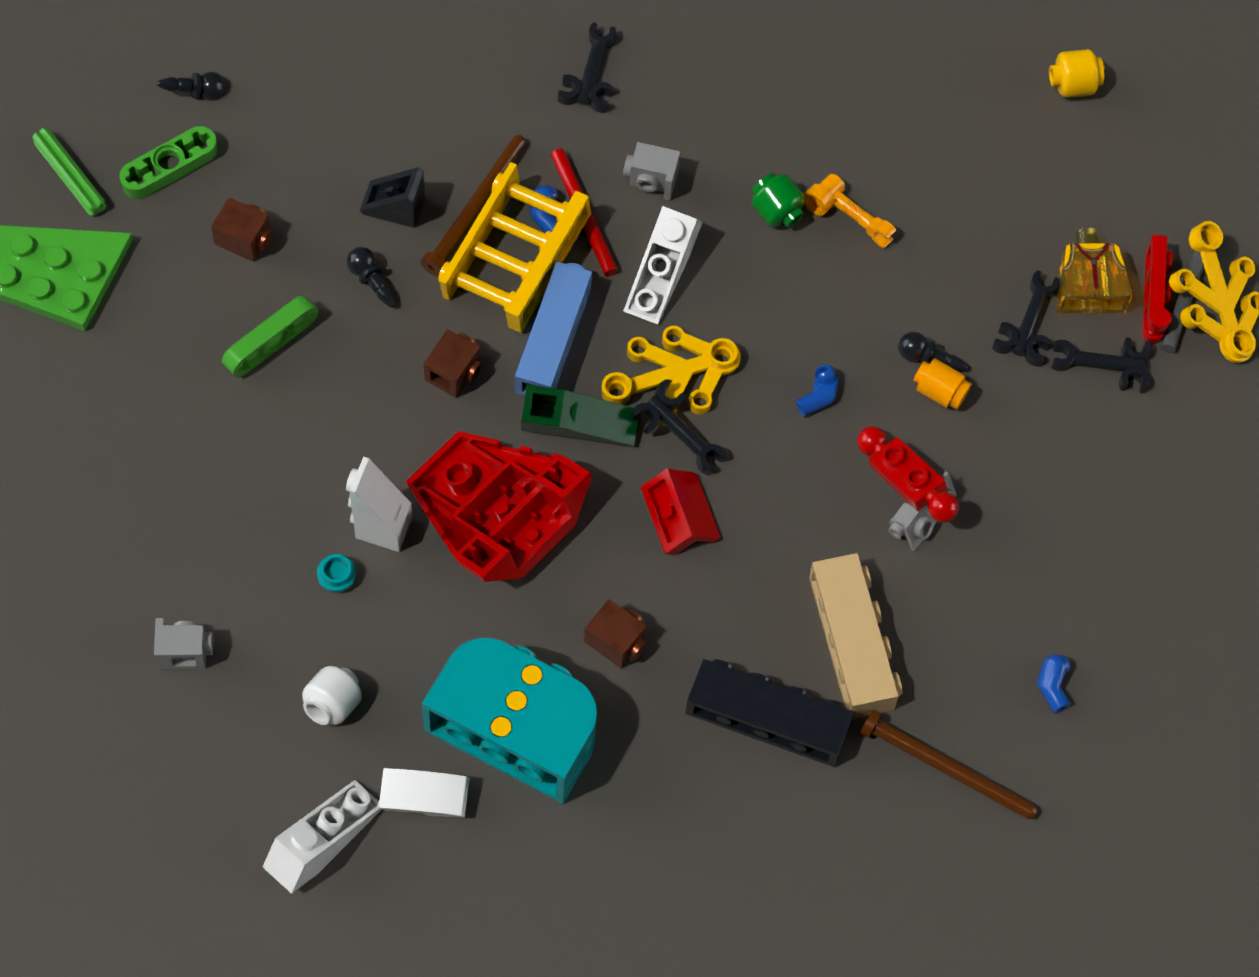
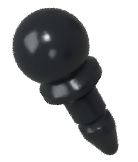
[157,72,226,101]
[346,247,395,308]
[898,332,968,371]

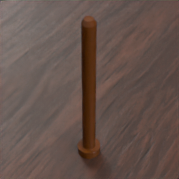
[420,135,526,276]
[860,710,1038,819]

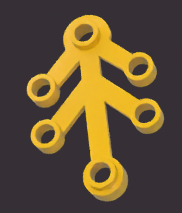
[1169,221,1259,363]
[601,326,741,426]

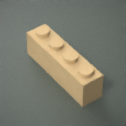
[809,553,902,719]

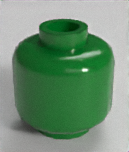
[751,173,806,228]

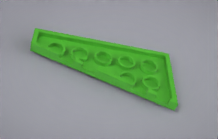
[0,225,133,332]

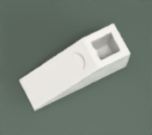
[623,206,702,324]
[346,456,412,552]
[263,780,382,894]

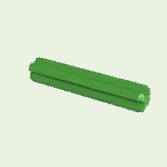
[32,128,106,216]

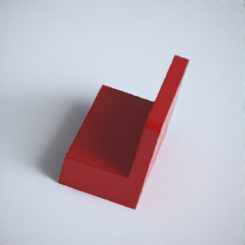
[640,468,721,555]

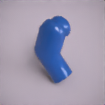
[530,185,558,233]
[795,365,839,417]
[1037,655,1071,714]

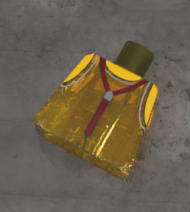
[1055,228,1132,314]

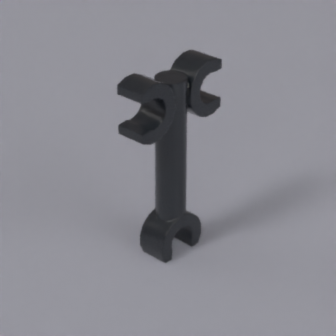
[558,22,616,113]
[992,270,1060,367]
[1051,337,1152,394]
[629,379,726,475]

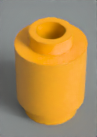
[913,358,972,410]

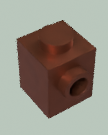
[211,197,273,262]
[423,329,483,398]
[584,599,647,669]

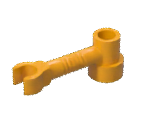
[804,174,896,248]

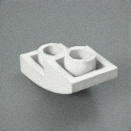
[378,768,470,818]

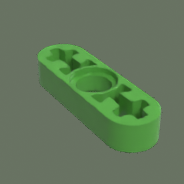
[119,126,218,199]
[222,295,319,377]

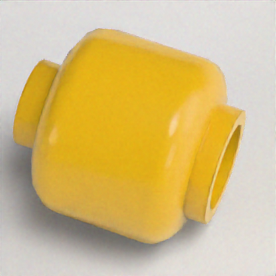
[1049,49,1104,98]

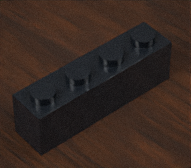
[685,658,854,768]

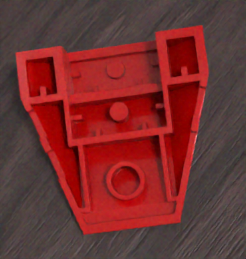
[405,431,592,582]

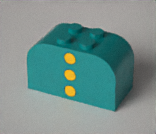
[422,638,597,804]

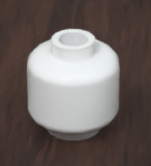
[302,666,362,725]

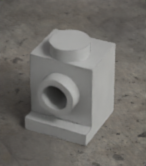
[623,142,680,201]
[154,618,214,669]

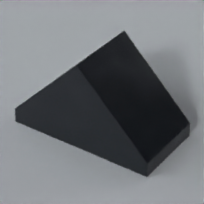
[360,167,425,228]

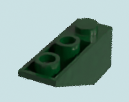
[521,384,639,447]

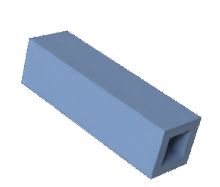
[515,261,592,396]

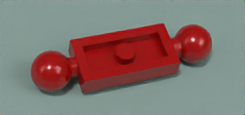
[857,426,959,523]

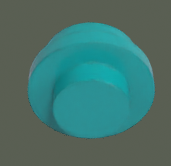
[317,554,356,593]

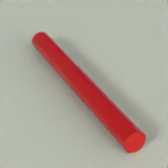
[550,148,618,277]

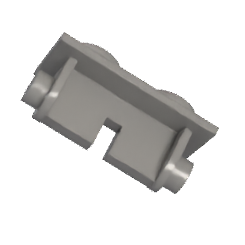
[888,471,957,551]

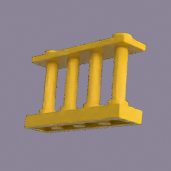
[438,162,591,333]

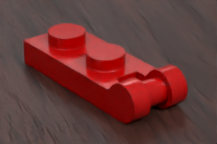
[1142,234,1173,344]

